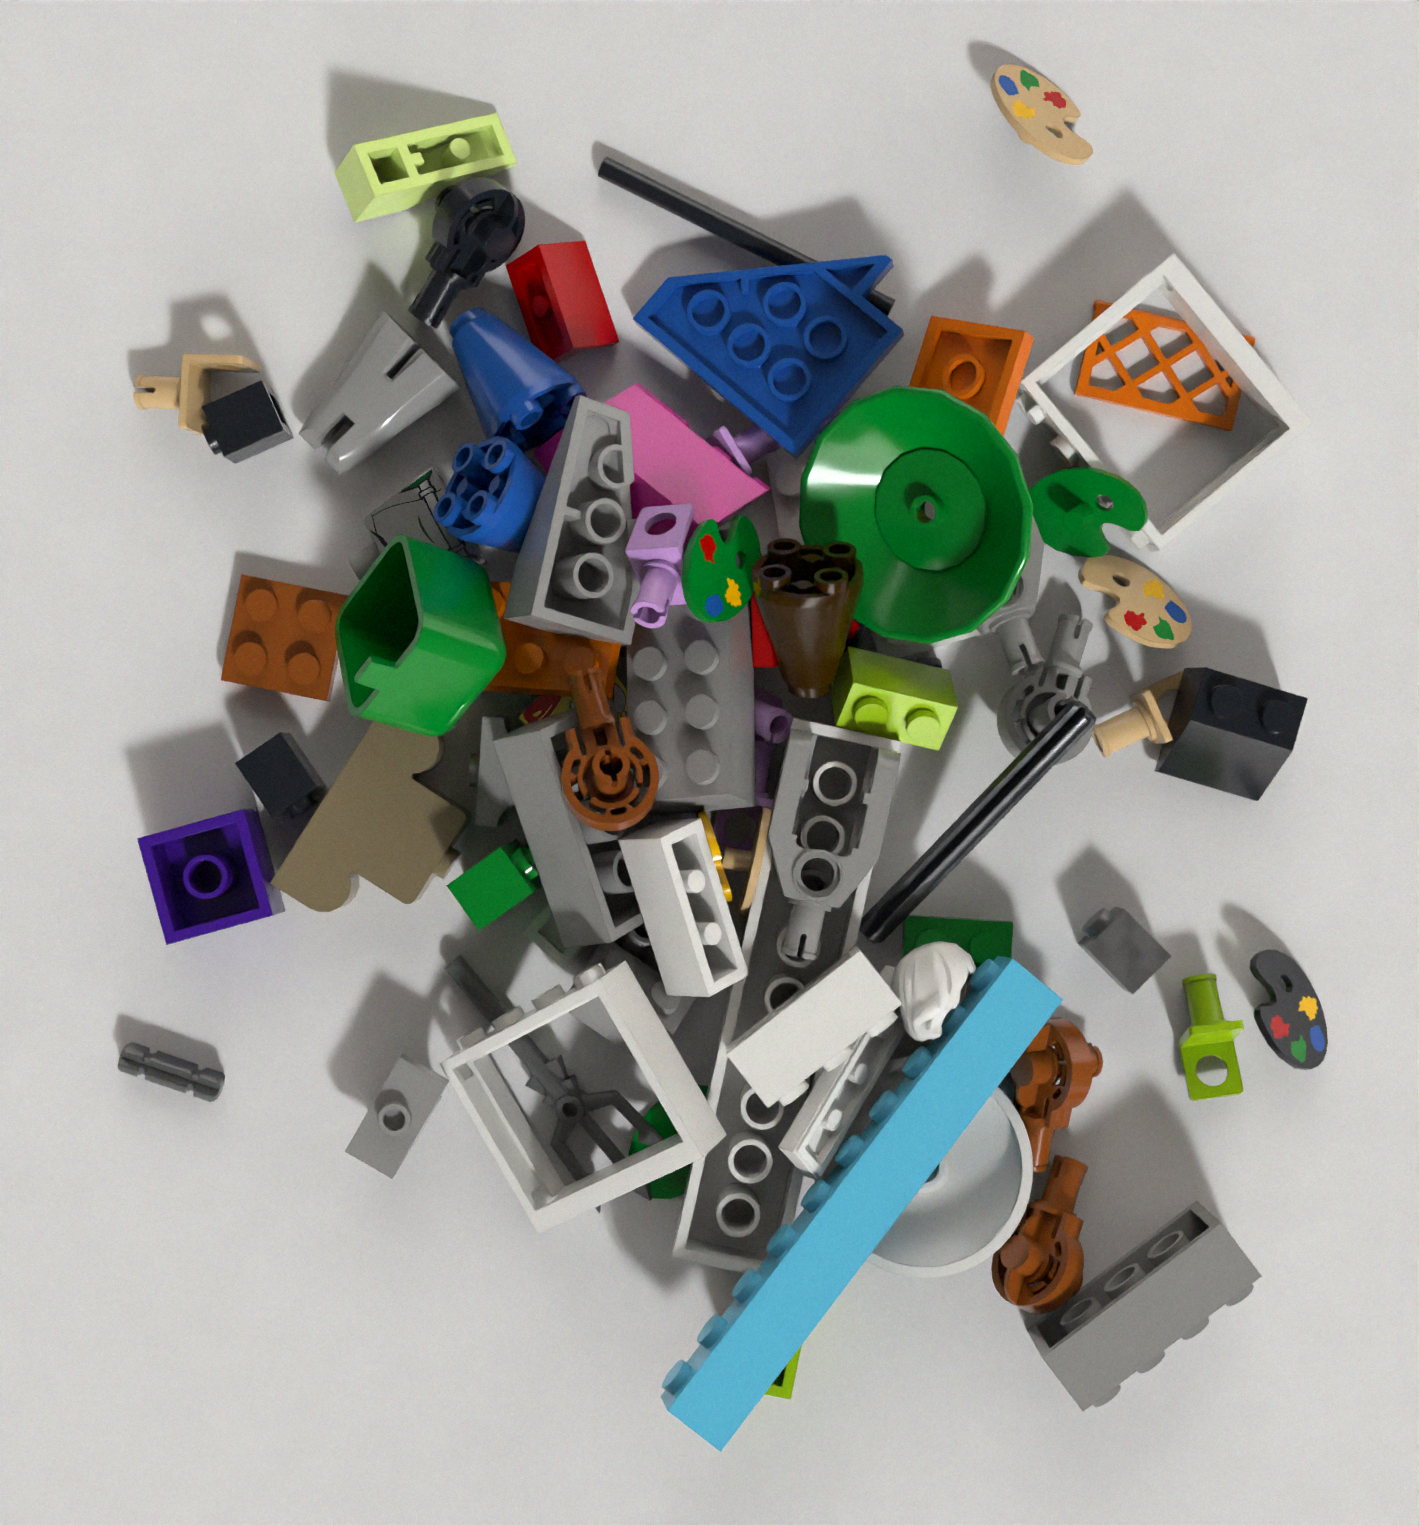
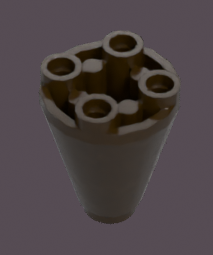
[752,538,864,698]

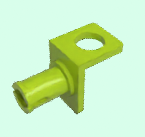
[1177,974,1244,1101]

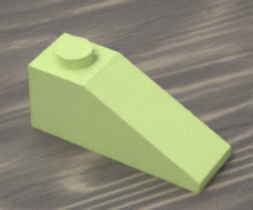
[334,113,517,223]

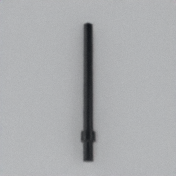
[598,156,896,317]

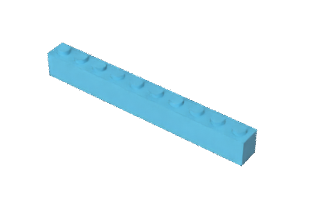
[660,956,1063,1452]

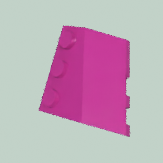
[533,383,771,553]

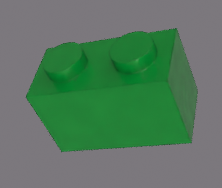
[446,839,543,931]

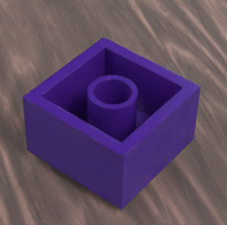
[137,808,286,945]

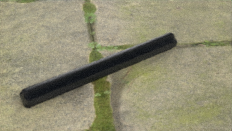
[859,700,1096,944]

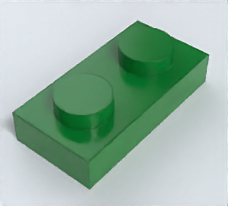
[901,915,1013,970]

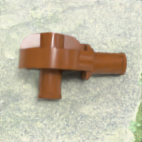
[561,668,659,831]
[1010,1017,1103,1172]
[991,1155,1088,1314]

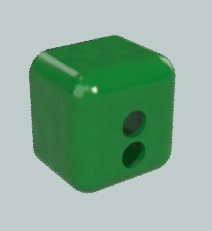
[335,534,507,737]

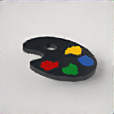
[1250,950,1328,1070]

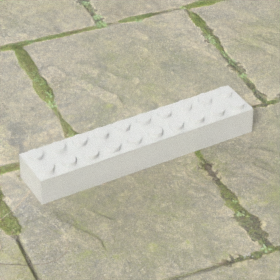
[672,718,901,1274]

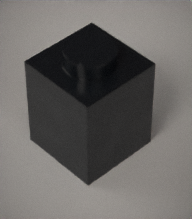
[201,380,294,464]
[235,732,326,820]

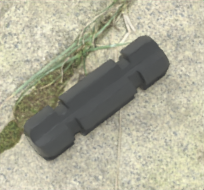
[118,1042,225,1102]

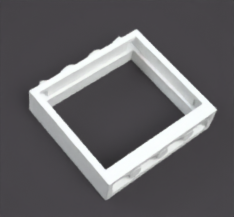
[1016,253,1314,553]
[440,960,727,1234]

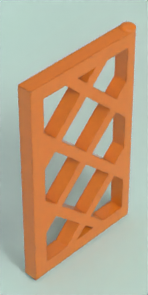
[1074,300,1255,432]

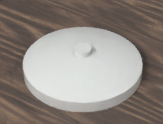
[814,1056,1033,1279]

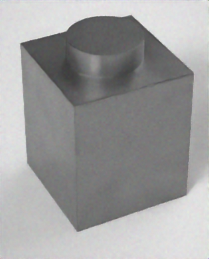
[1078,906,1171,995]

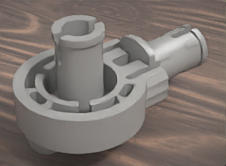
[997,614,1094,766]

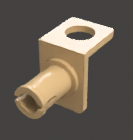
[133,354,261,435]
[1092,671,1183,758]

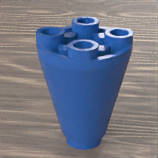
[449,307,587,453]
[434,436,546,553]

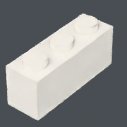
[618,818,749,997]
[726,946,902,1108]

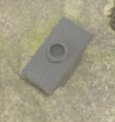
[469,716,515,827]
[345,1053,449,1179]

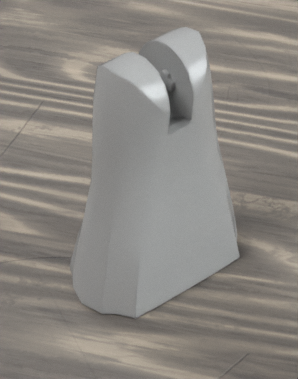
[299,311,461,476]

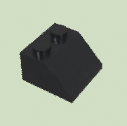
[1155,667,1308,801]

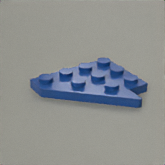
[633,255,904,460]

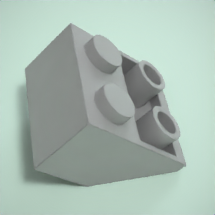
[568,923,696,1057]

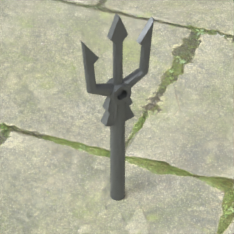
[444,955,665,1213]

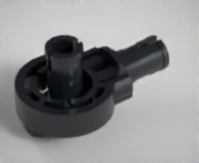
[408,177,525,329]

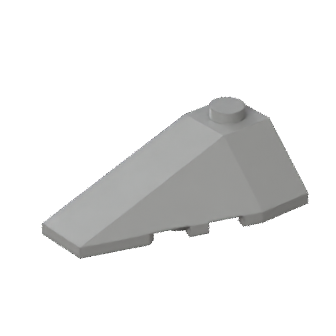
[503,395,640,645]

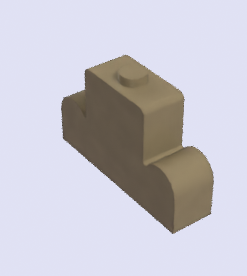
[270,721,472,912]

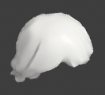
[893,941,977,1041]

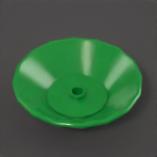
[799,385,1033,644]

